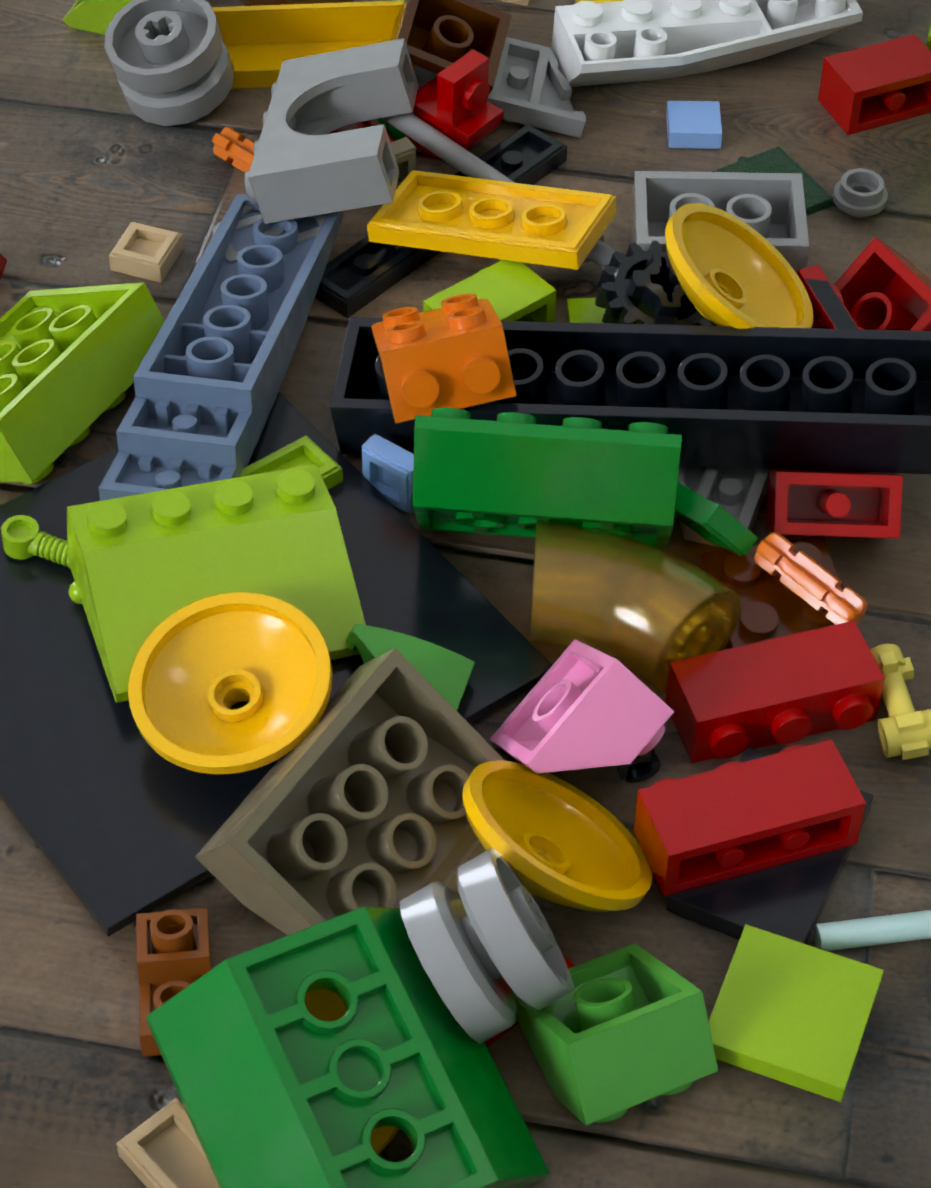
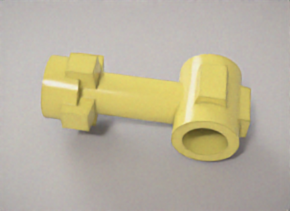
[870,644,931,760]

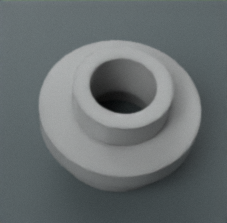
[833,168,888,218]

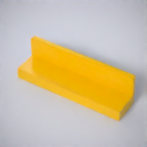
[211,0,415,89]

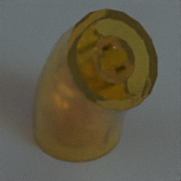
[530,521,741,693]

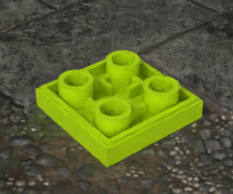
[708,924,884,1102]

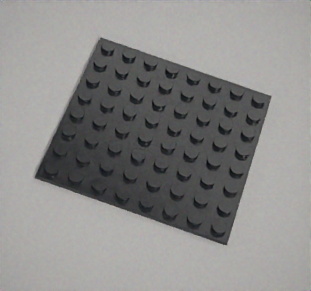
[0,392,552,937]

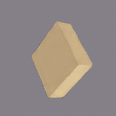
[109,222,184,283]

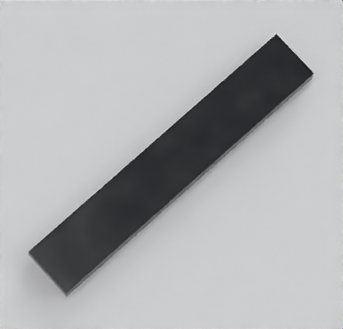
[315,124,567,318]

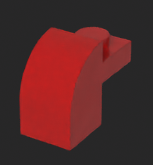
[406,49,504,160]

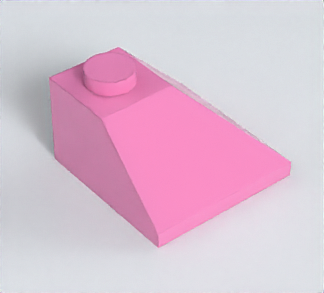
[489,639,675,774]

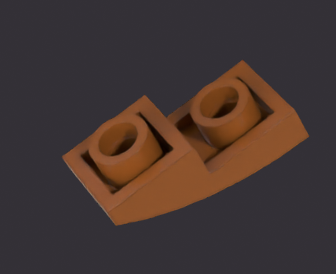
[136,908,212,1057]

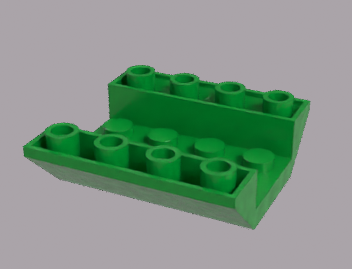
[413,407,682,549]
[146,906,550,1188]

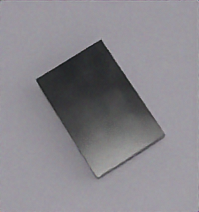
[667,747,874,944]

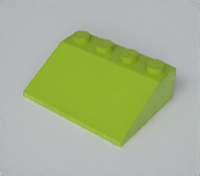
[0,282,165,485]
[67,464,366,703]

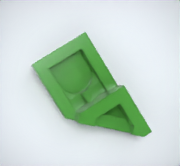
[346,624,475,711]

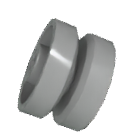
[104,0,234,126]
[399,847,574,1044]

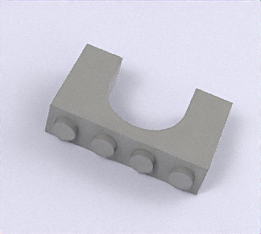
[245,38,419,224]

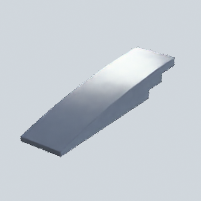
[99,194,344,501]

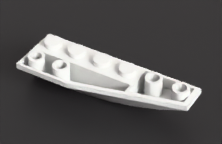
[551,0,863,87]

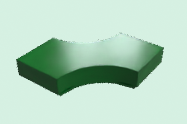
[674,481,758,556]

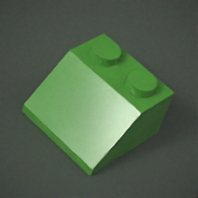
[512,943,718,1126]

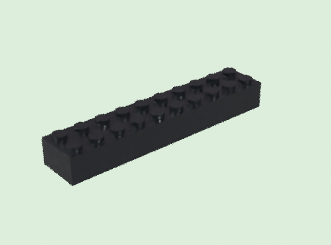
[330,317,931,474]

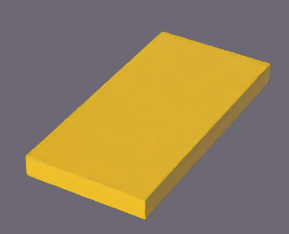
[367,170,617,270]

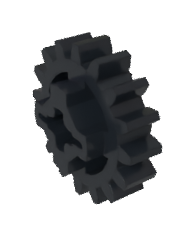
[595,240,716,326]

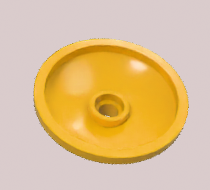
[665,203,813,329]
[128,592,333,774]
[462,760,653,913]

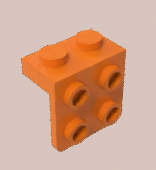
[371,293,517,424]

